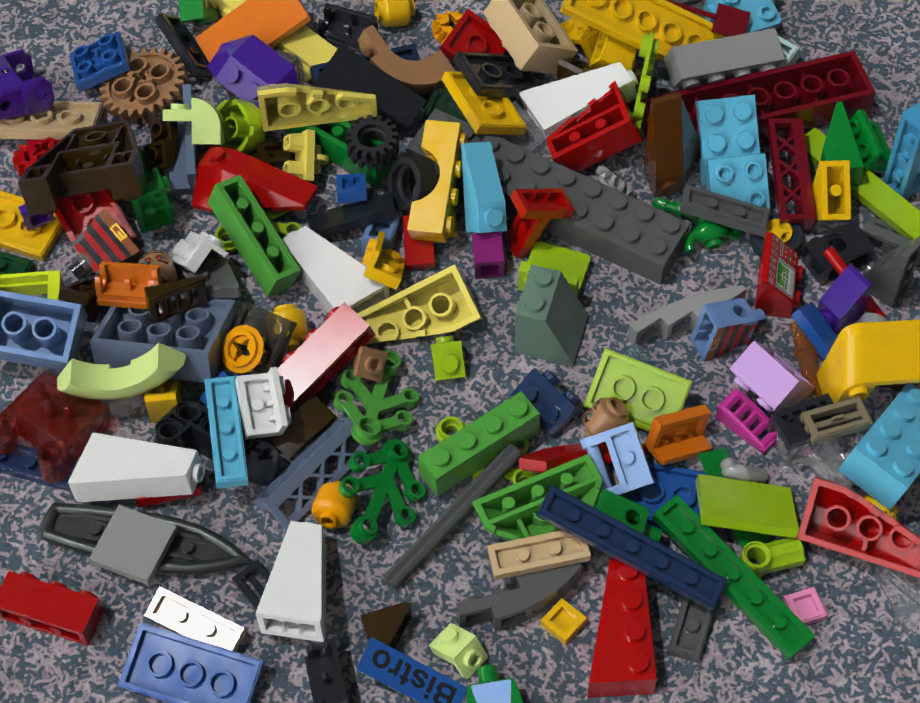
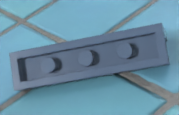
[166,84,198,196]
[253,417,373,530]

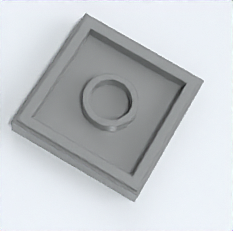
[89,505,178,585]

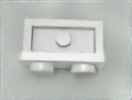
[172,231,229,273]
[235,367,291,439]

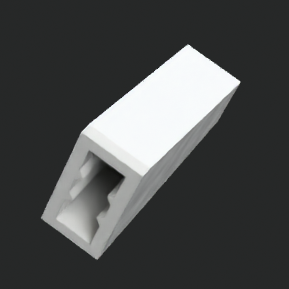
[519,62,639,140]
[282,226,390,313]
[68,433,205,502]
[256,521,326,642]

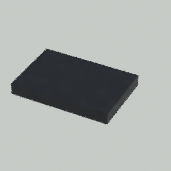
[453,52,544,98]

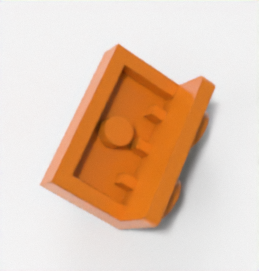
[645,404,712,466]

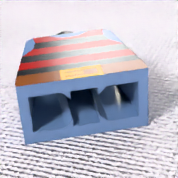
[690,298,766,362]

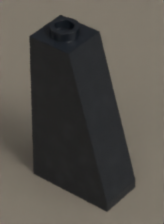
[312,43,427,132]

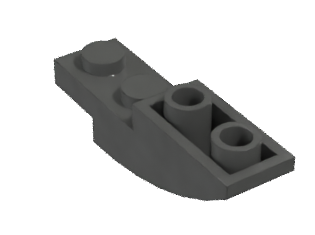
[456,563,581,632]

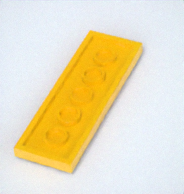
[560,0,724,61]

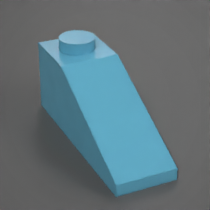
[461,142,507,233]

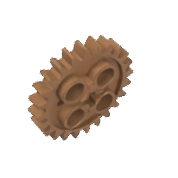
[99,47,189,124]

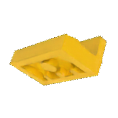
[361,231,405,290]

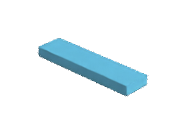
[204,376,249,489]

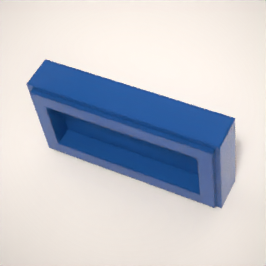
[792,301,838,360]

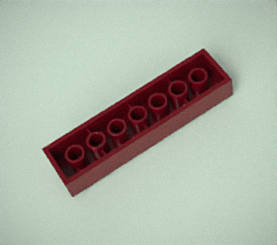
[641,50,876,140]

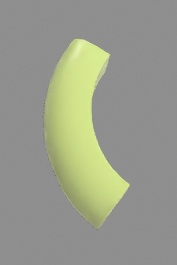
[57,342,186,400]

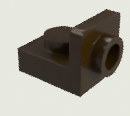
[250,141,295,170]

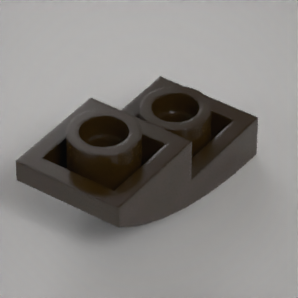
[144,115,178,173]
[268,395,337,460]

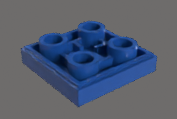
[70,32,131,92]

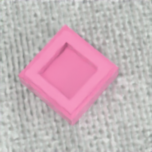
[783,587,828,626]

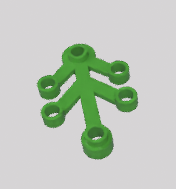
[333,350,419,445]

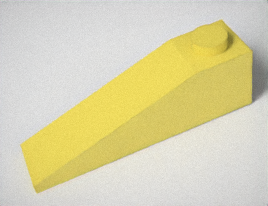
[257,83,377,132]
[357,264,482,345]

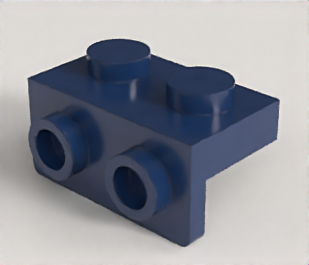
[510,368,585,437]

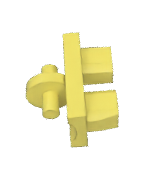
[283,129,329,182]

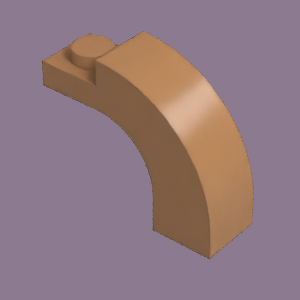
[358,25,456,95]

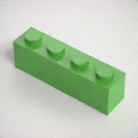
[208,175,301,297]
[418,392,540,497]

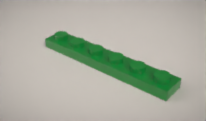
[652,495,815,661]

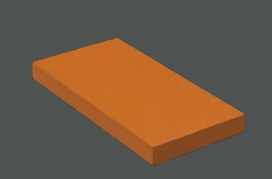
[195,0,312,63]

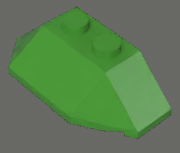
[472,454,603,541]

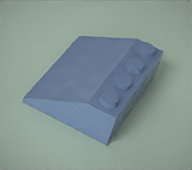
[90,294,236,383]

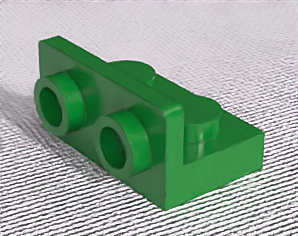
[131,167,176,233]

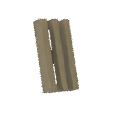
[800,396,873,445]

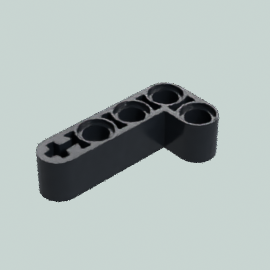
[154,401,279,486]

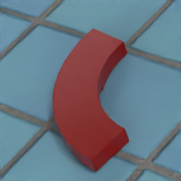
[519,443,648,473]

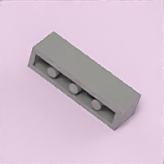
[664,28,785,90]

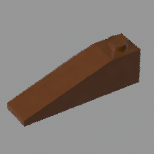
[643,93,700,197]

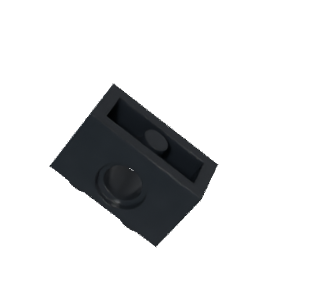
[802,221,875,286]

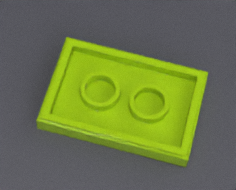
[583,348,693,431]
[695,474,799,538]

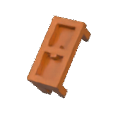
[95,261,162,309]

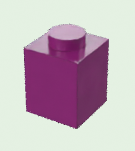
[472,232,505,279]

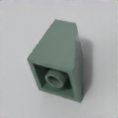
[515,264,588,367]

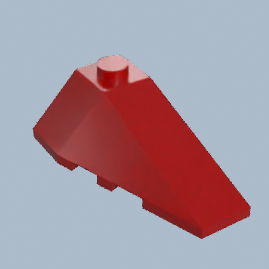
[192,145,319,213]
[797,476,920,578]

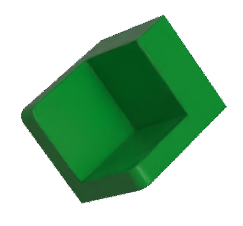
[179,0,218,25]

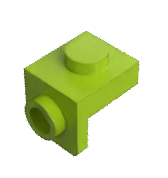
[430,336,466,381]

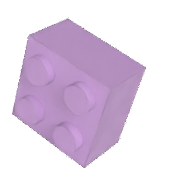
[730,341,816,412]

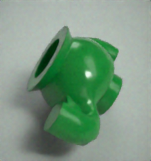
[684,218,742,253]

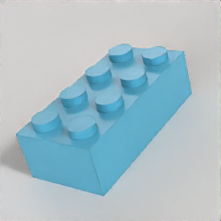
[838,383,920,510]

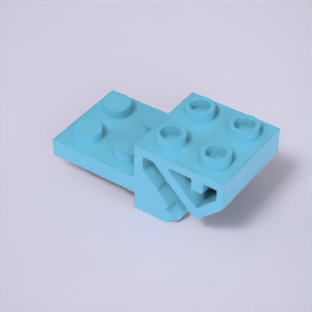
[695,95,771,212]

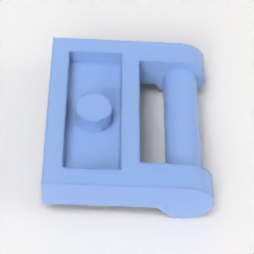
[580,422,655,496]

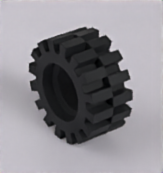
[346,115,399,171]

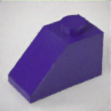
[817,264,872,335]

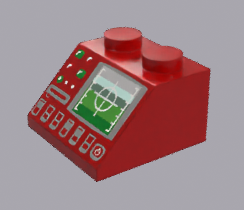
[754,232,803,319]

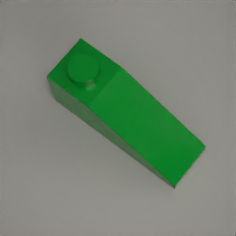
[816,102,864,187]

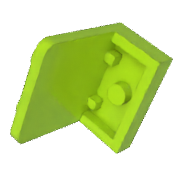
[518,241,590,298]

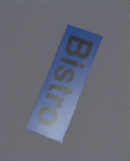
[356,637,467,703]

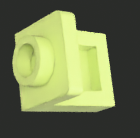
[429,623,488,679]

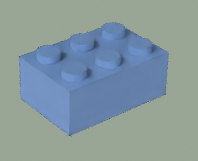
[0,290,88,371]

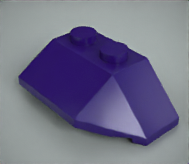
[207,35,301,109]

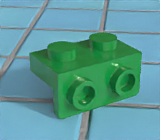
[849,109,891,173]

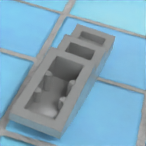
[628,285,747,348]

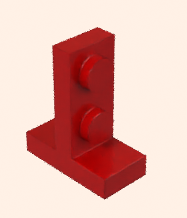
[504,188,575,258]

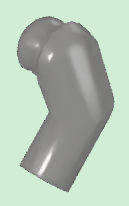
[720,457,768,483]

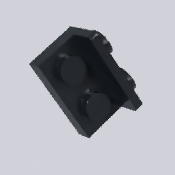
[767,393,846,451]

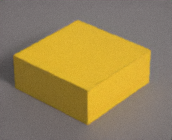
[540,598,587,645]

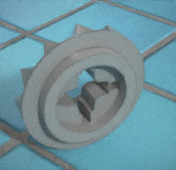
[595,166,636,197]

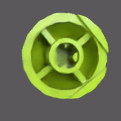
[216,99,266,154]

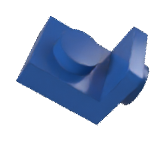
[336,173,367,204]

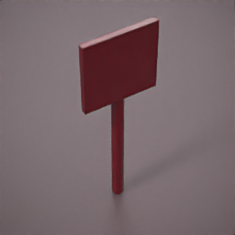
[666,0,750,37]

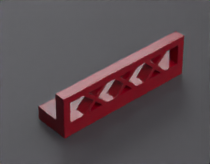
[767,118,816,233]

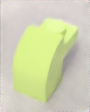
[163,98,225,145]

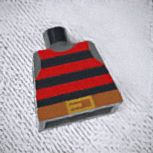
[68,209,143,281]

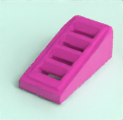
[715,388,780,455]

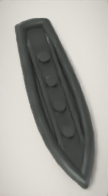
[40,502,250,575]

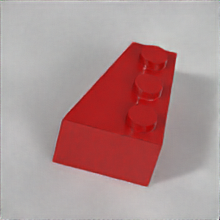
[546,81,643,172]

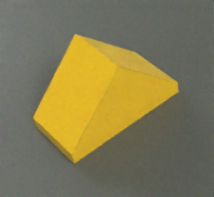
[144,379,181,423]

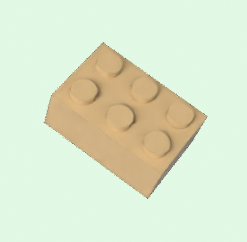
[483,0,578,75]

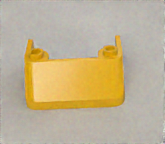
[816,320,920,403]

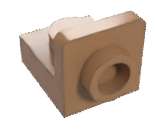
[353,346,388,382]

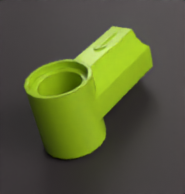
[740,538,805,579]

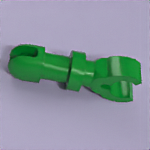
[652,198,700,222]

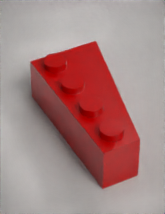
[587,557,657,698]

